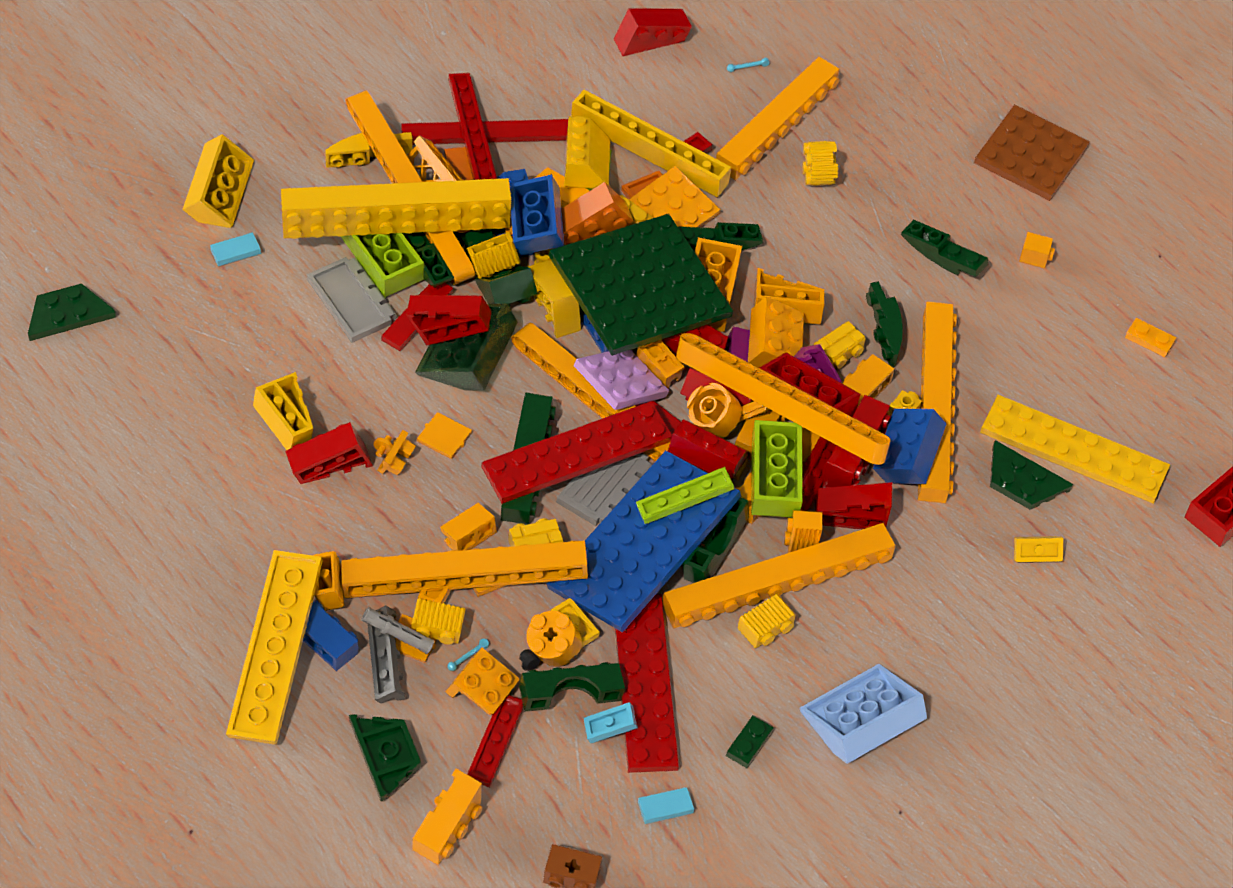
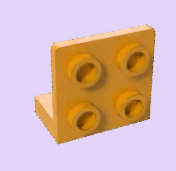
[445,647,519,715]

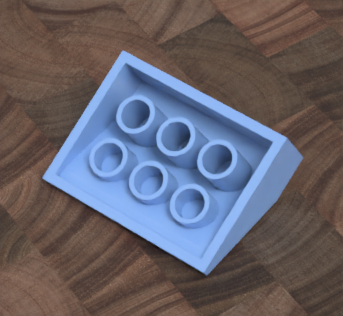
[800,664,927,764]

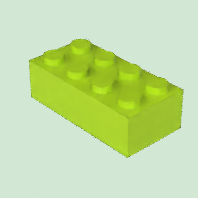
[341,233,424,297]
[751,420,802,517]

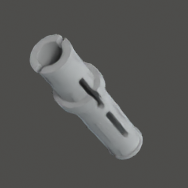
[361,606,434,654]

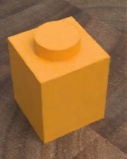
[1019,232,1055,269]

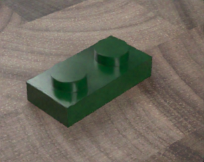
[726,715,774,768]

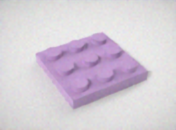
[574,350,669,410]

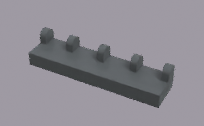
[367,606,405,704]

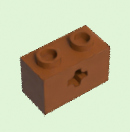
[543,844,602,888]

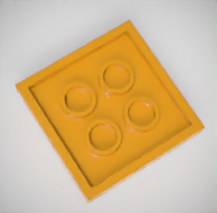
[629,166,721,227]

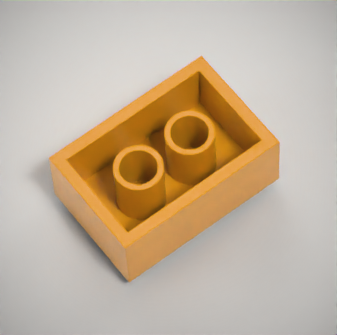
[748,296,804,368]

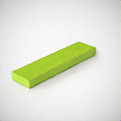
[636,467,734,524]

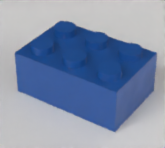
[509,175,565,255]
[873,409,946,484]

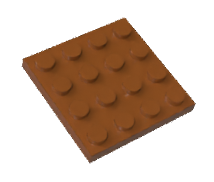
[974,104,1090,201]

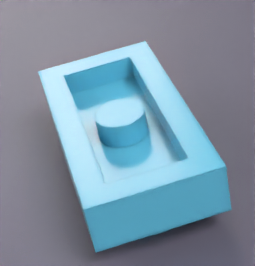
[584,702,637,743]

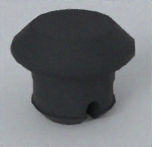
[519,649,541,671]

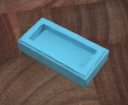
[210,232,261,266]
[638,787,694,824]

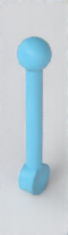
[727,58,770,72]
[447,639,489,671]

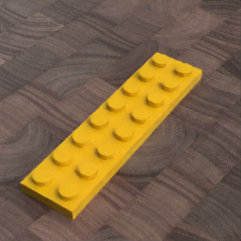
[980,395,1170,504]
[226,550,323,745]

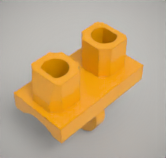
[373,430,416,475]

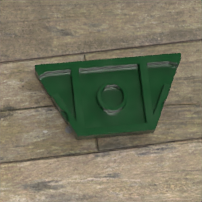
[28,283,116,341]
[990,440,1073,510]
[349,714,421,802]

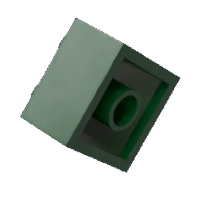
[475,265,538,310]

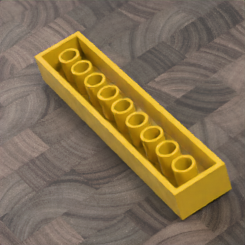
[281,178,511,239]

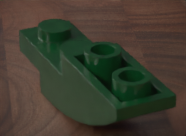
[901,219,988,277]
[677,222,763,252]
[402,232,454,287]
[866,281,903,368]

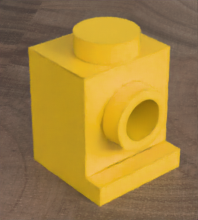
[888,390,922,417]

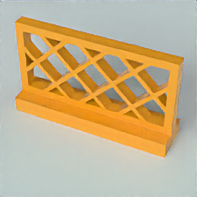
[407,136,463,182]

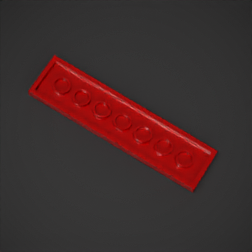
[481,401,672,504]
[615,594,679,773]

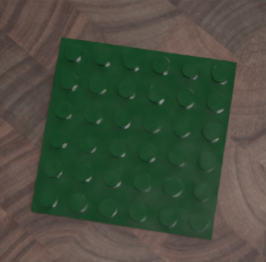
[549,214,733,356]

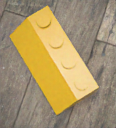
[564,116,610,189]
[182,134,254,228]

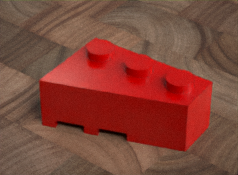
[614,8,692,57]
[406,295,492,346]
[285,422,373,484]

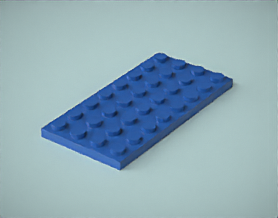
[546,450,741,633]

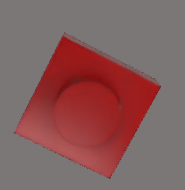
[683,132,713,154]

